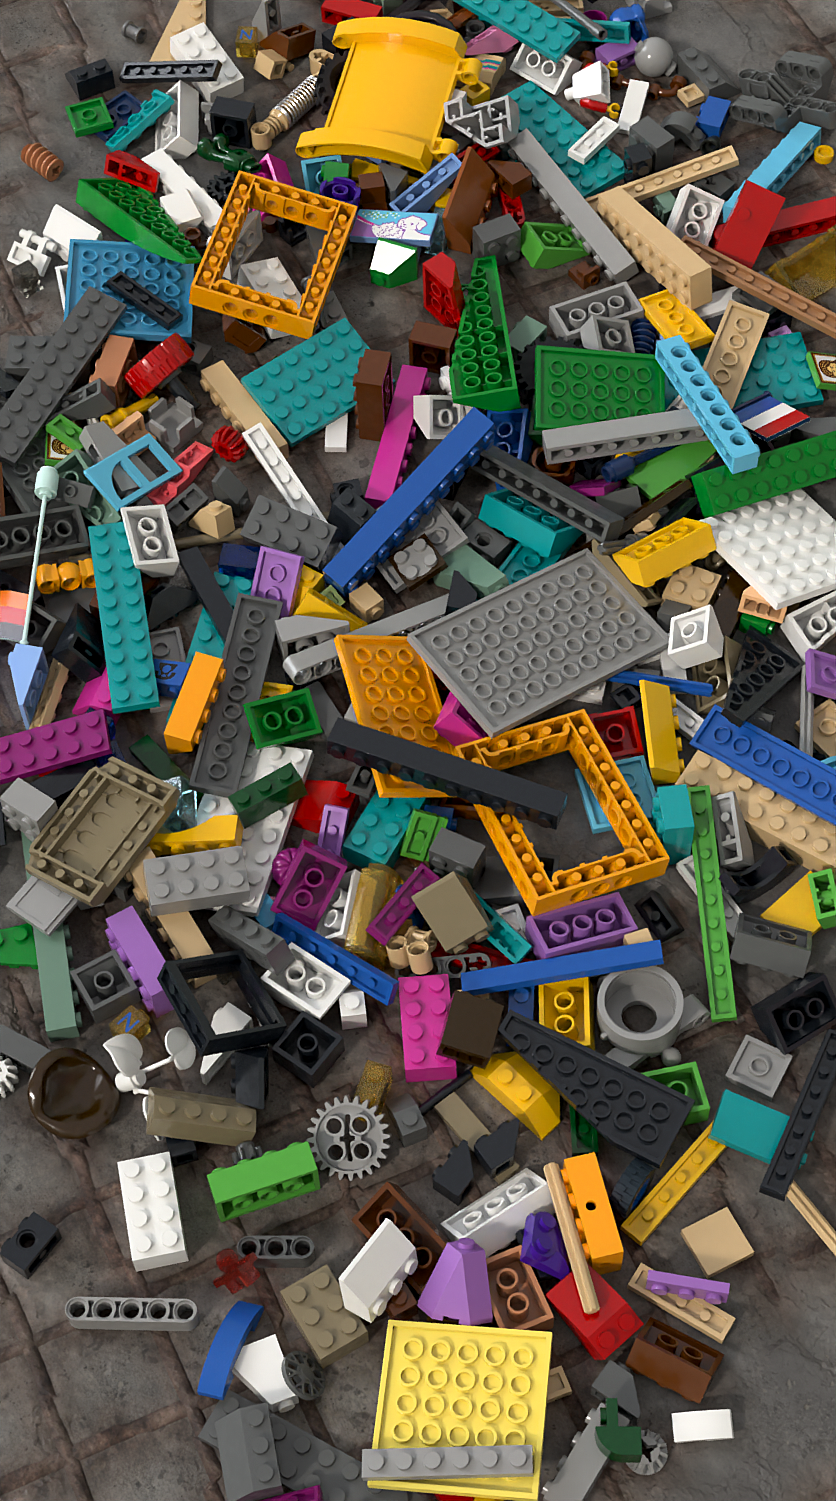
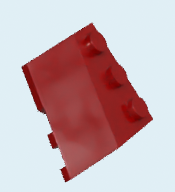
[422,252,465,338]

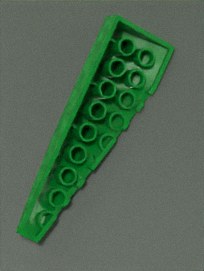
[76,178,202,264]
[449,255,521,412]

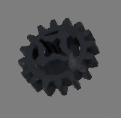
[207,171,238,206]

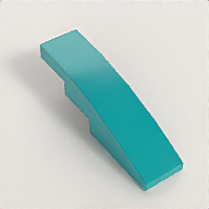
[474,891,533,964]

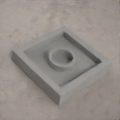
[724,1034,793,1102]

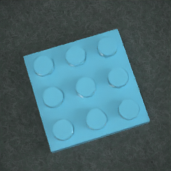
[574,755,656,834]

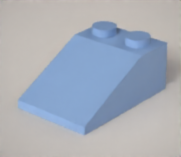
[8,643,49,730]

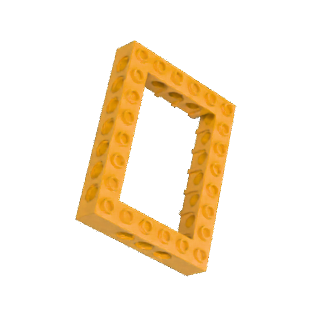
[189,170,358,339]
[453,709,670,917]

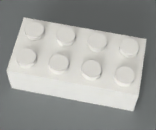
[170,22,244,103]
[237,257,302,339]
[117,1152,189,1272]

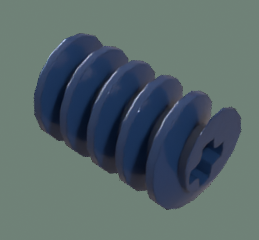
[630,318,657,354]

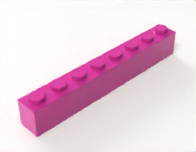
[365,364,431,509]

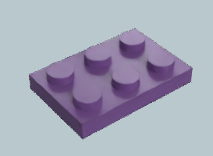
[250,546,305,619]
[805,648,836,700]

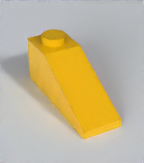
[294,587,368,631]

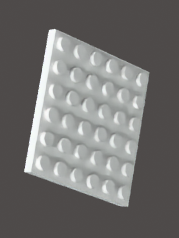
[699,489,836,610]

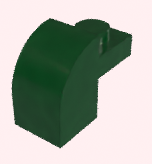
[594,1398,642,1463]

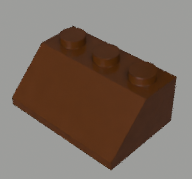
[625,1317,725,1404]

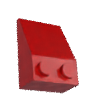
[290,780,360,834]
[544,1263,644,1360]

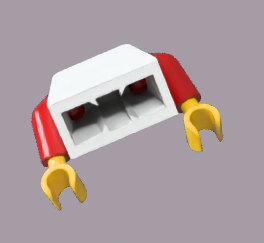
[564,61,620,119]

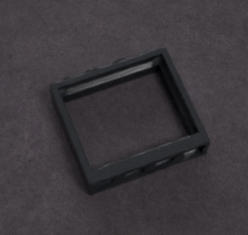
[157,949,287,1057]

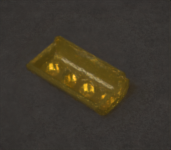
[344,863,403,972]

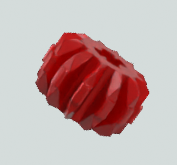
[211,425,248,463]

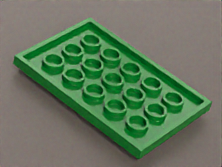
[534,345,665,431]

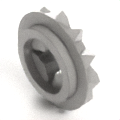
[626,1429,668,1475]

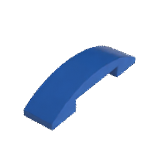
[197,1301,264,1400]

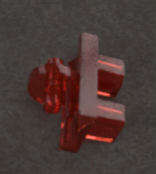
[212,1249,261,1295]

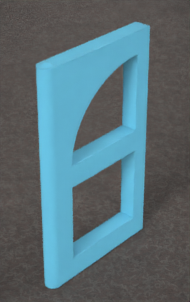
[84,433,183,512]

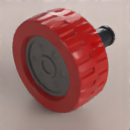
[124,333,202,411]

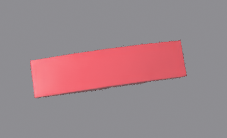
[147,441,214,507]

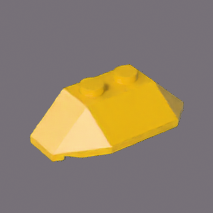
[470,1051,560,1141]

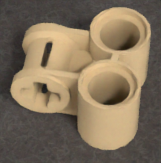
[385,925,438,975]

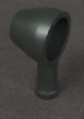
[700,135,738,155]

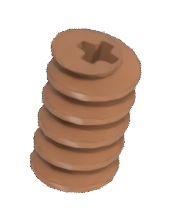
[21,143,64,182]

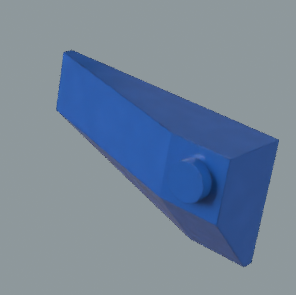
[487,409,533,491]

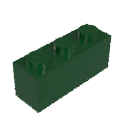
[228,762,307,829]

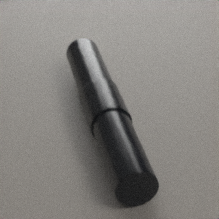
[419,1069,473,1116]

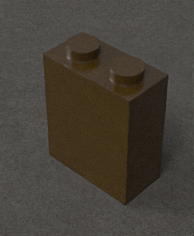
[436,990,504,1069]

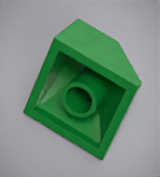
[370,237,418,289]

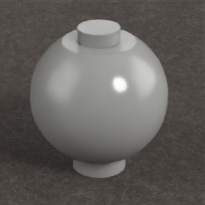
[634,37,677,77]

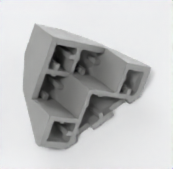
[444,95,520,149]

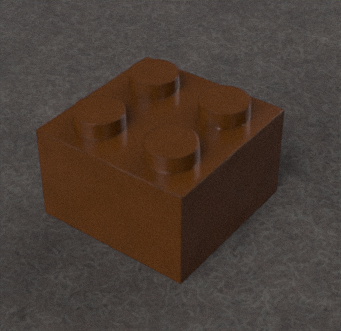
[408,321,457,374]

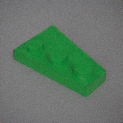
[0,923,38,969]

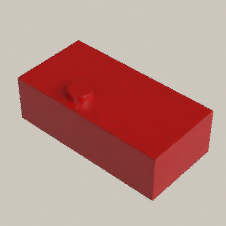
[713,180,786,269]

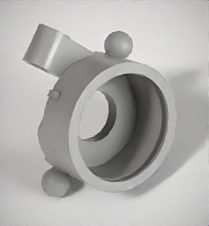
[596,966,711,1069]

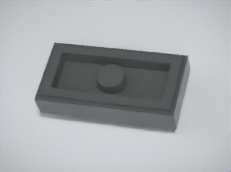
[54,477,97,509]

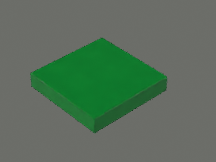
[65,97,114,138]

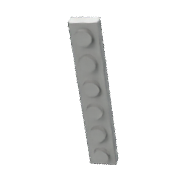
[362,1445,534,1481]

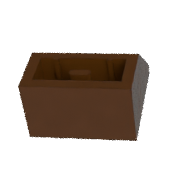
[259,22,316,61]

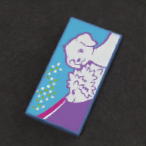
[349,209,439,247]

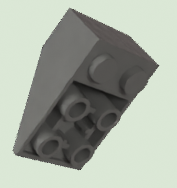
[480,852,560,908]

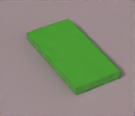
[626,440,717,500]

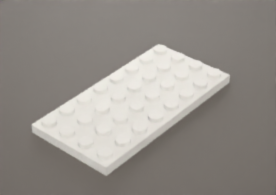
[191,742,314,917]

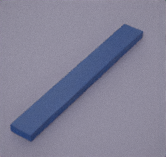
[461,940,664,996]

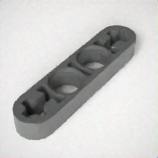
[395,953,493,979]

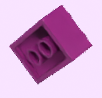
[270,839,348,931]

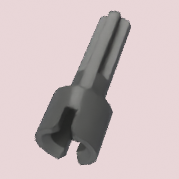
[597,532,648,556]

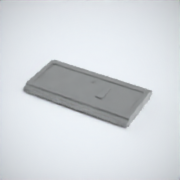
[6,876,80,937]

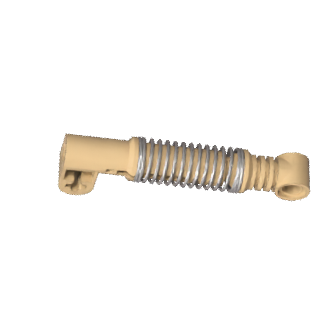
[251,49,334,151]

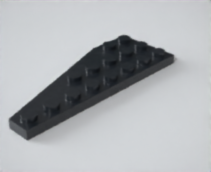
[498,1010,695,1169]

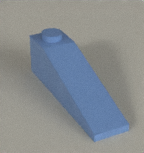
[389,153,462,213]

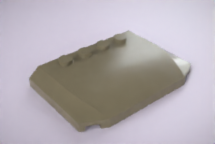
[25,756,180,907]

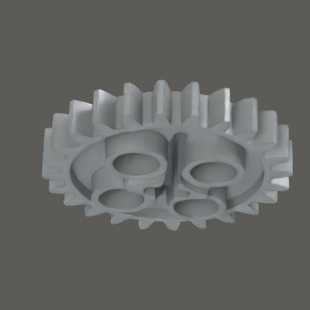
[307,1095,392,1181]

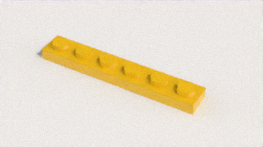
[620,1120,728,1246]

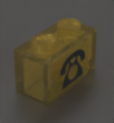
[352,1060,393,1122]

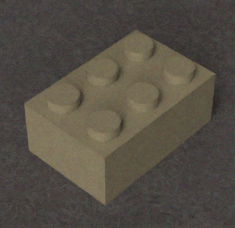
[280,1264,369,1369]

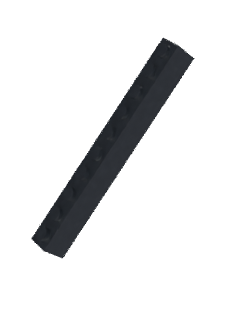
[327,718,568,830]

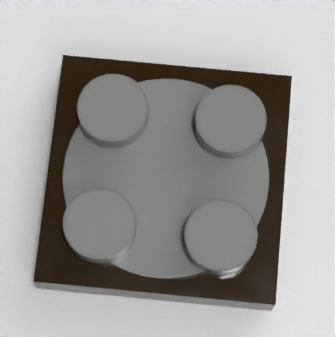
[387,533,448,592]

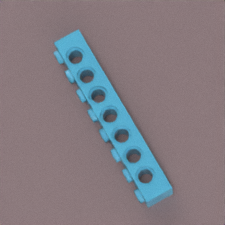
[655,335,760,474]

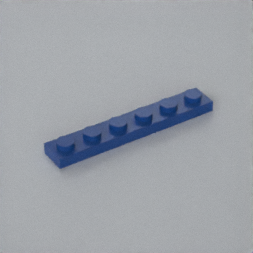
[272,912,399,1006]

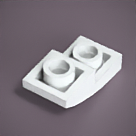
[672,1409,734,1443]

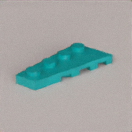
[105,89,175,152]

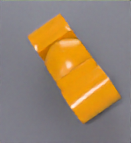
[36,558,96,594]

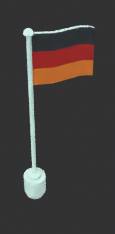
[0,466,59,645]

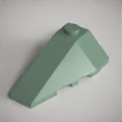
[54,449,123,525]

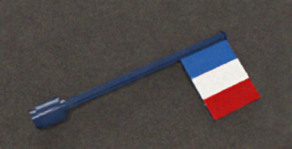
[601,391,810,483]

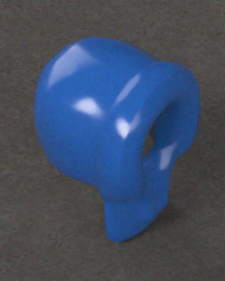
[608,4,649,42]

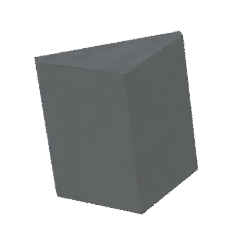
[378,163,409,211]

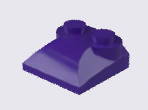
[520,1211,571,1280]

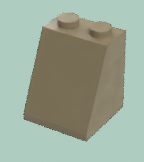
[411,871,495,955]

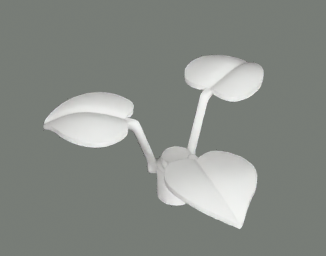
[103,1027,196,1141]

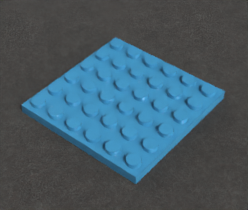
[64,239,195,343]

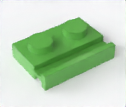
[399,808,448,862]

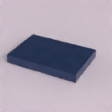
[93,90,142,143]

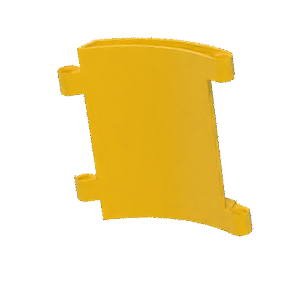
[295,17,483,174]

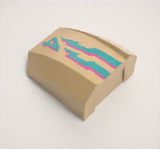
[456,54,506,95]

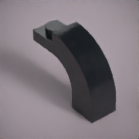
[718,846,799,904]

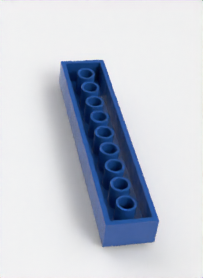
[322,407,495,600]

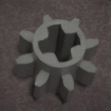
[231,1141,263,1166]

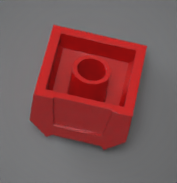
[588,706,644,761]

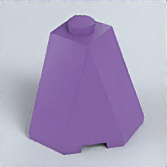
[417,1238,493,1326]

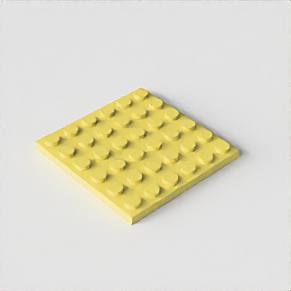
[367,1320,553,1501]

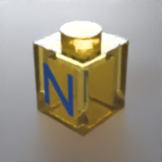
[235,26,259,58]
[109,1005,151,1041]

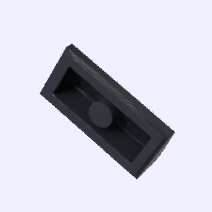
[634,890,685,943]

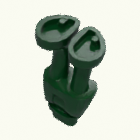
[197,133,262,174]

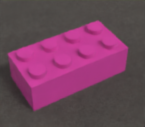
[398,974,457,1083]

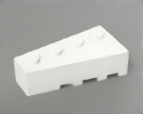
[780,591,836,664]

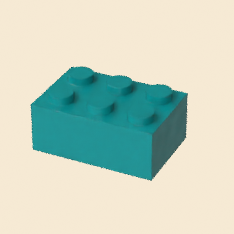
[650,784,695,865]

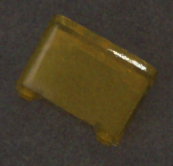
[764,225,836,301]

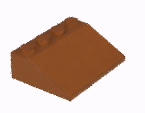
[442,146,498,254]

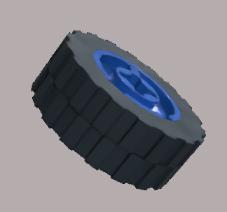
[609,1158,656,1219]

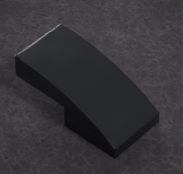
[610,683,642,709]

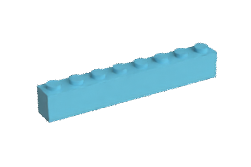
[722,122,821,223]

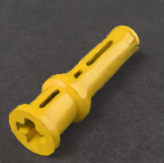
[100,393,159,429]

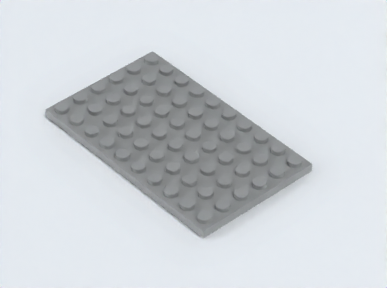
[406,548,669,739]

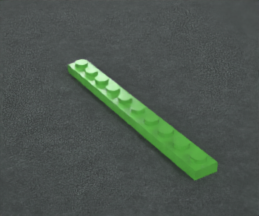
[687,785,737,1023]

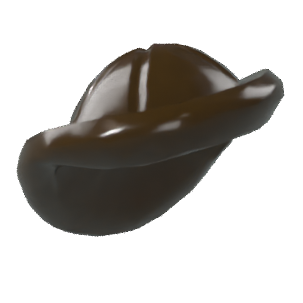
[27,1047,121,1139]

